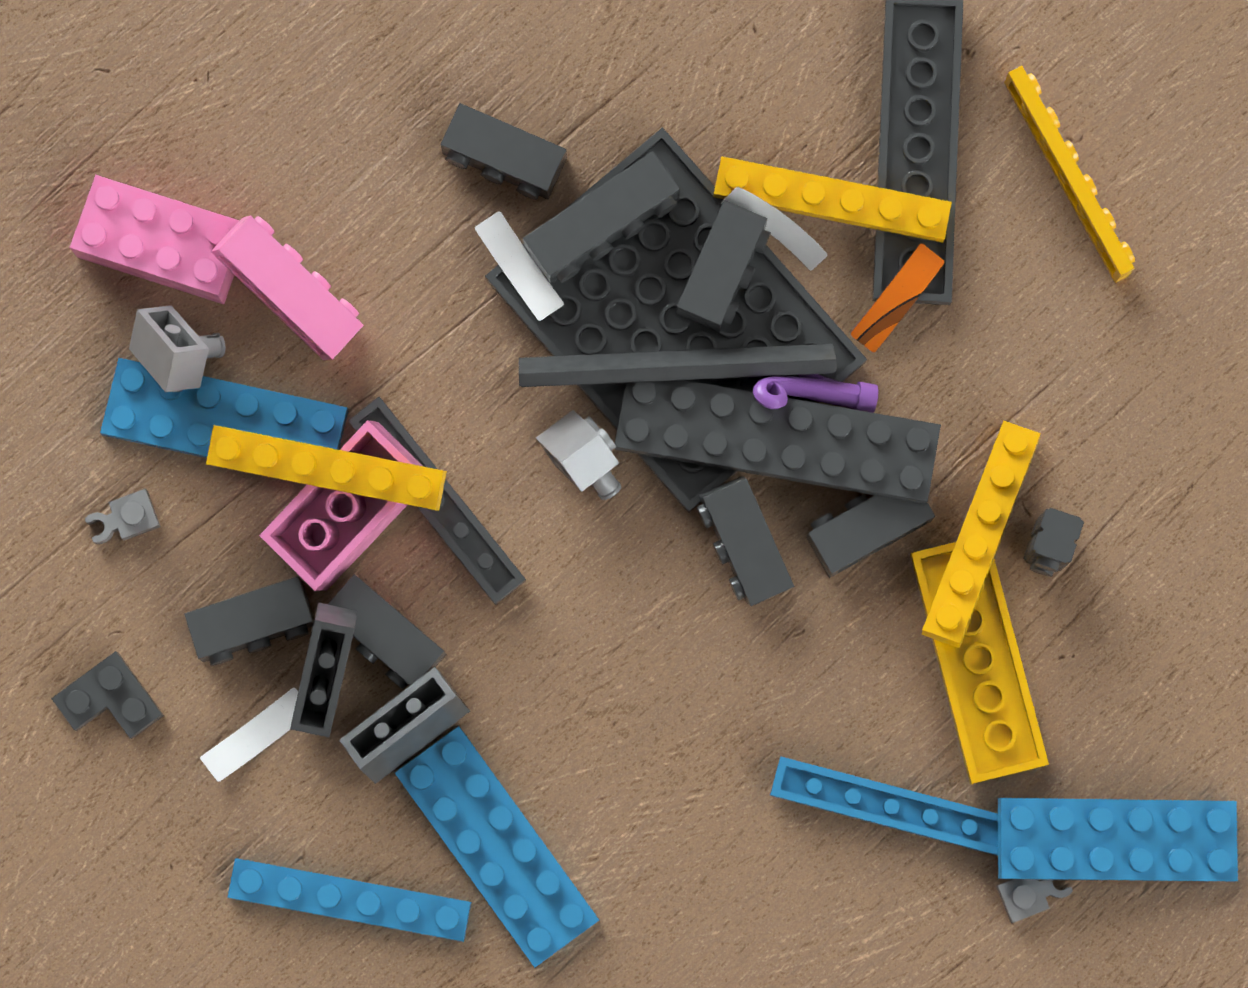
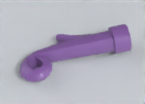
[753,374,878,413]

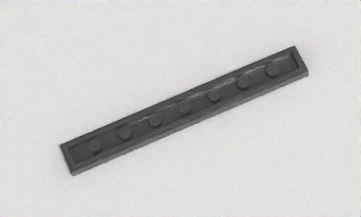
[519,344,836,387]

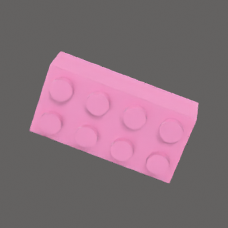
[69,175,239,304]
[259,420,423,591]

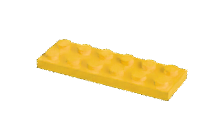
[910,542,1049,785]

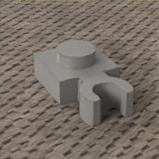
[85,489,161,544]
[996,879,1073,923]

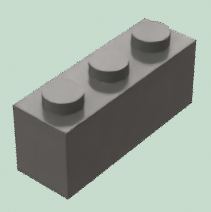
[440,103,567,200]
[676,200,771,332]
[697,476,795,606]
[806,494,935,578]
[328,574,447,690]
[184,576,314,666]
[290,602,358,737]
[340,667,470,784]

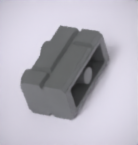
[1023,508,1084,577]

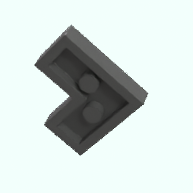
[51,651,164,739]

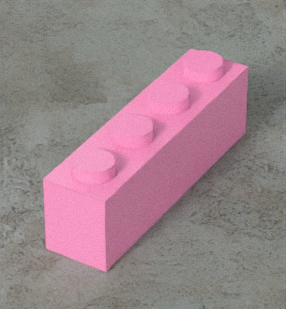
[211,215,364,360]

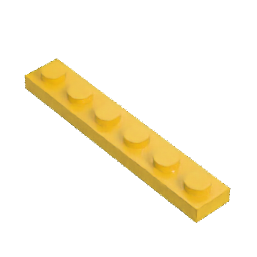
[1004,66,1135,283]
[713,156,952,243]
[922,420,1041,648]
[206,425,447,511]

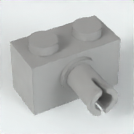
[129,305,226,392]
[536,410,621,500]

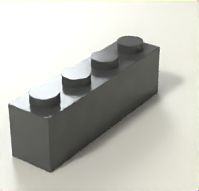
[523,151,680,284]

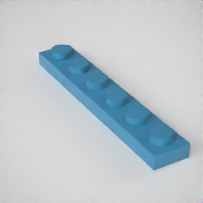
[770,756,998,856]
[227,858,472,942]

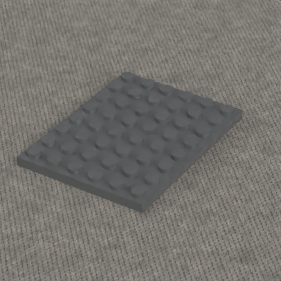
[485,127,867,513]

